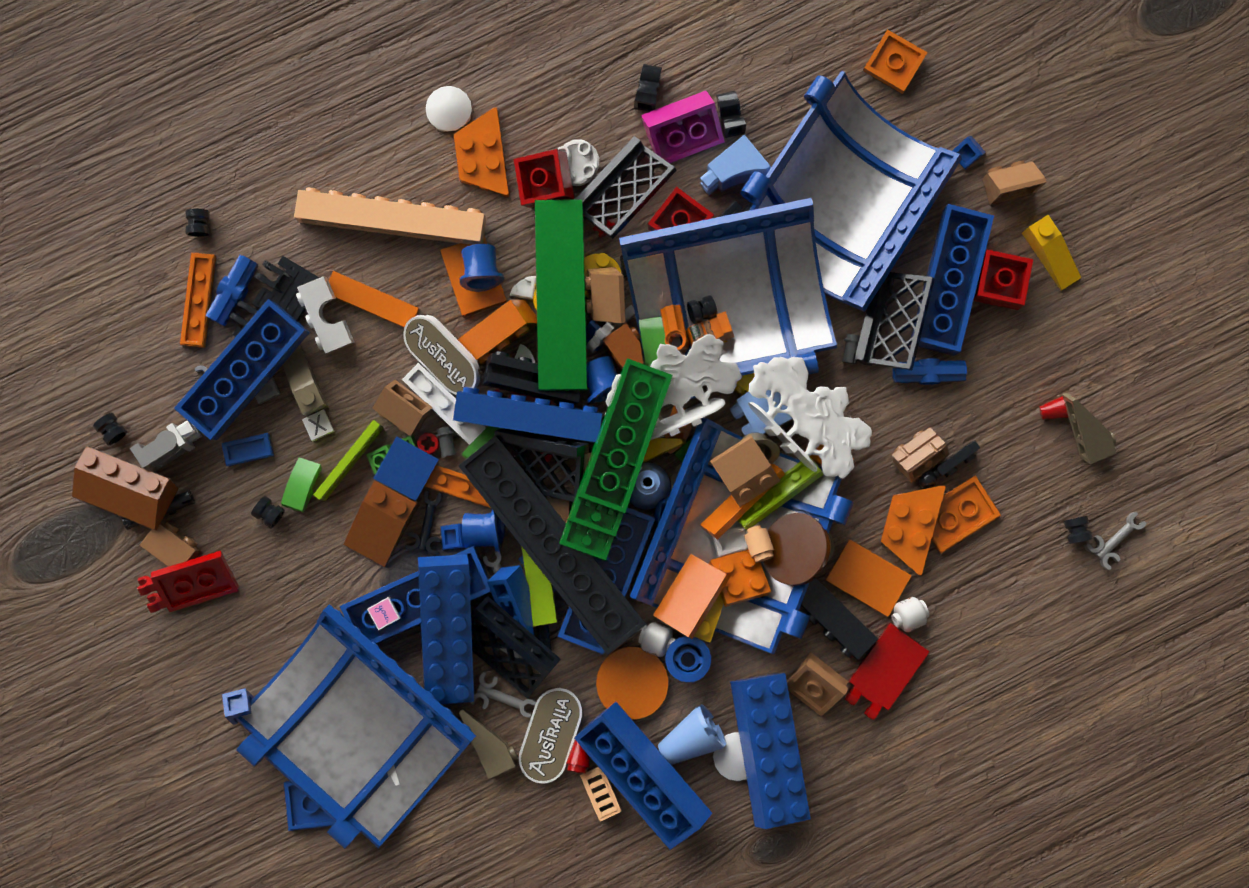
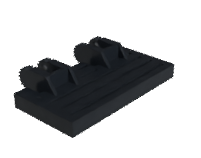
[229,256,319,337]

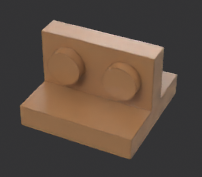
[787,652,849,717]

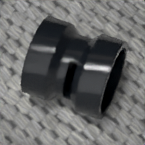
[185,208,210,237]
[687,295,718,324]
[93,412,127,446]
[251,496,285,529]
[1064,516,1093,544]

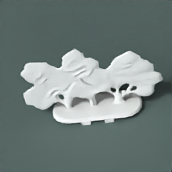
[605,334,742,440]
[748,357,872,479]

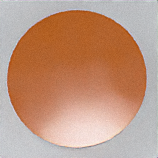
[596,647,668,720]

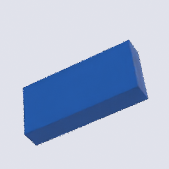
[221,433,274,467]

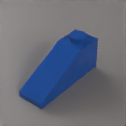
[487,565,534,635]

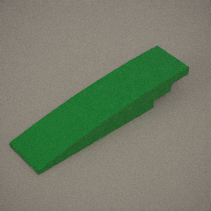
[535,200,587,391]
[559,358,673,561]

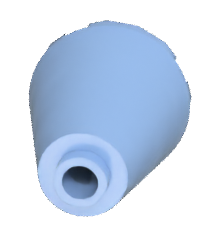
[629,462,670,510]
[658,704,726,765]

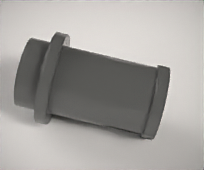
[842,334,860,364]
[435,427,456,457]

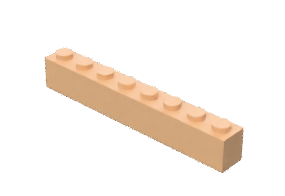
[294,188,487,245]

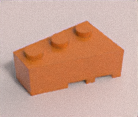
[457,300,537,365]

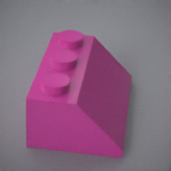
[641,91,725,163]

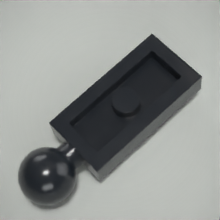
[918,440,980,489]

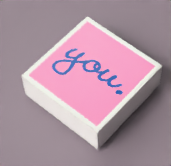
[367,597,401,630]

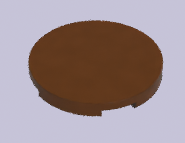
[763,513,830,586]

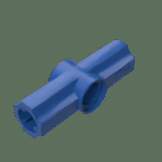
[206,255,259,326]
[892,358,967,385]

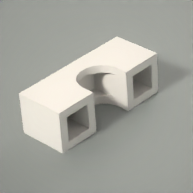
[296,276,354,354]

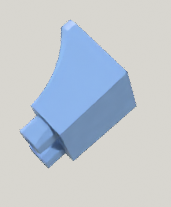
[700,134,771,195]
[730,390,793,435]

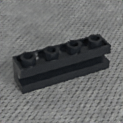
[482,351,581,405]
[801,577,878,660]

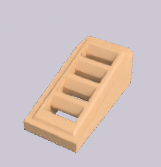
[580,767,622,821]

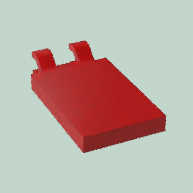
[137,551,238,613]
[844,623,930,720]

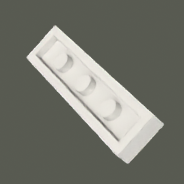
[402,363,486,445]

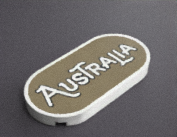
[404,315,480,395]
[519,688,582,783]

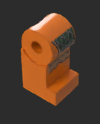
[686,311,734,347]

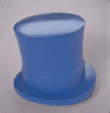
[460,244,504,292]
[586,356,618,404]
[462,509,506,552]
[665,636,711,682]

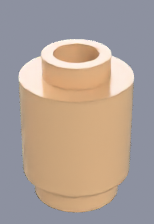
[744,525,774,563]

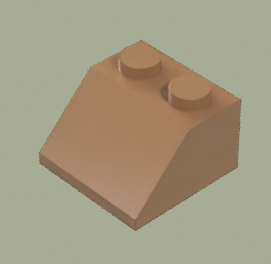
[982,160,1046,205]
[584,267,626,323]
[710,434,780,507]

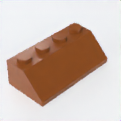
[72,446,179,531]

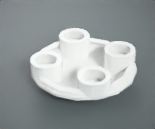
[426,86,472,132]
[558,140,599,186]
[713,732,747,781]

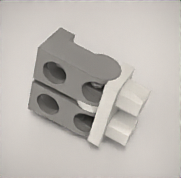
[130,420,202,473]

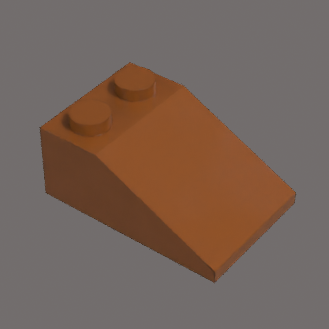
[603,323,643,372]
[343,480,420,567]

